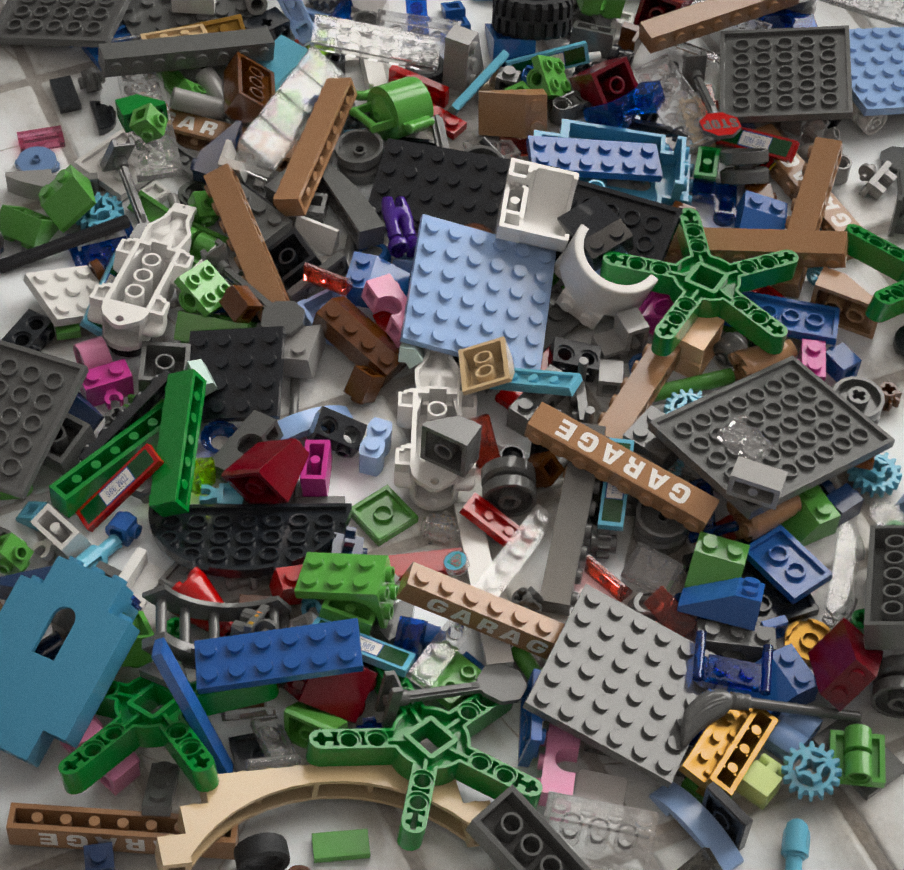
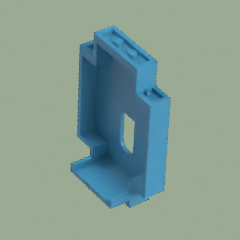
[533,119,694,206]
[0,556,140,768]

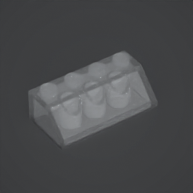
[544,791,659,870]

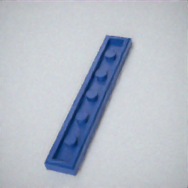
[151,637,234,774]

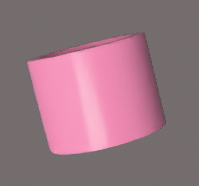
[73,336,112,369]

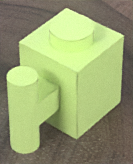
[736,753,785,810]

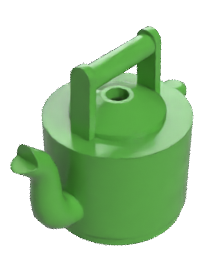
[349,77,435,141]

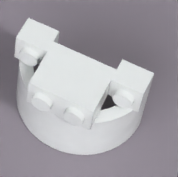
[495,158,579,252]
[554,224,658,330]

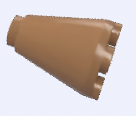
[728,339,798,382]
[726,495,802,542]

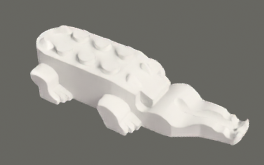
[87,203,197,351]
[394,349,477,511]

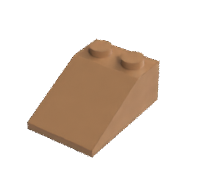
[478,89,547,138]
[810,266,878,339]

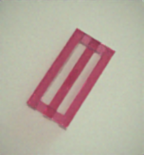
[17,125,65,152]

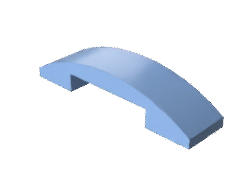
[277,0,319,46]
[277,405,353,440]
[649,782,744,870]

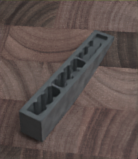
[317,163,387,249]

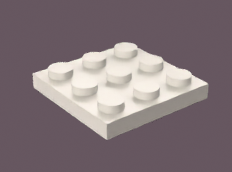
[74,128,170,201]
[23,265,99,327]

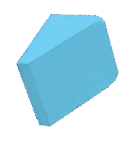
[15,501,48,532]

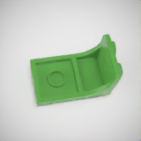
[294,552,399,628]

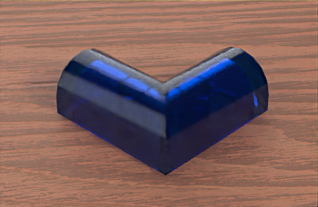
[690,179,737,227]

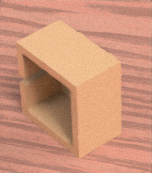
[674,317,725,377]

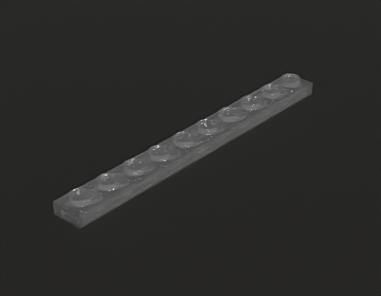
[405,503,556,689]

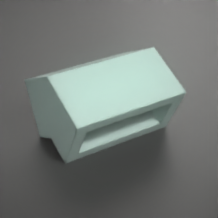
[398,342,425,369]
[183,359,218,396]

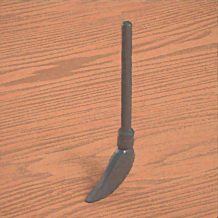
[680,689,862,748]

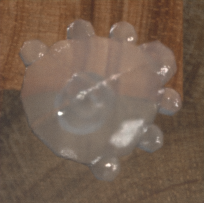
[869,500,904,525]

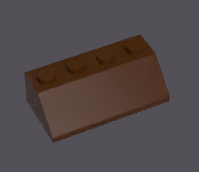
[224,51,277,123]
[312,296,407,388]

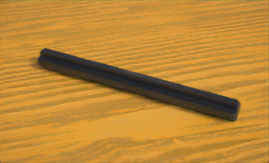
[0,215,131,273]

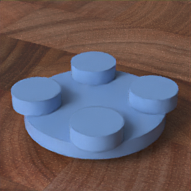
[15,146,60,173]

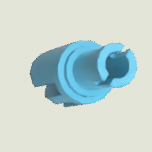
[75,534,123,569]
[781,818,811,870]

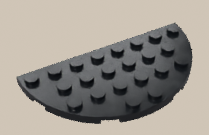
[148,503,352,579]

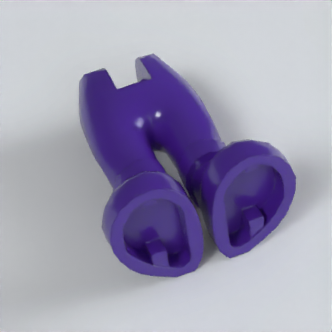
[381,196,417,258]

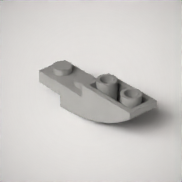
[5,169,99,201]

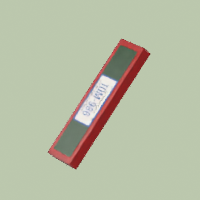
[714,127,800,164]
[75,443,164,532]

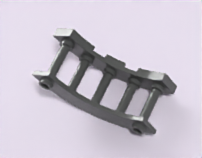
[142,585,292,670]

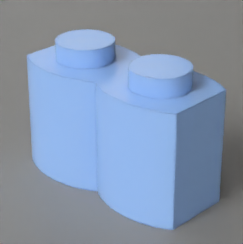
[359,417,392,477]

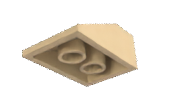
[458,337,515,396]

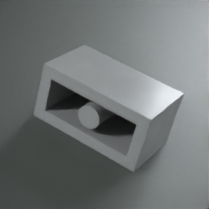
[726,456,788,510]

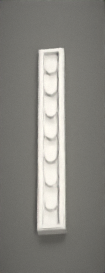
[453,502,514,667]

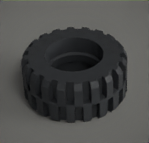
[492,0,573,41]

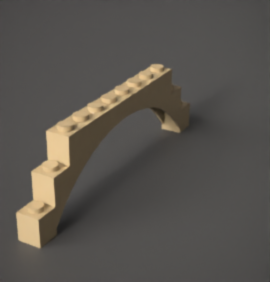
[155,765,491,870]

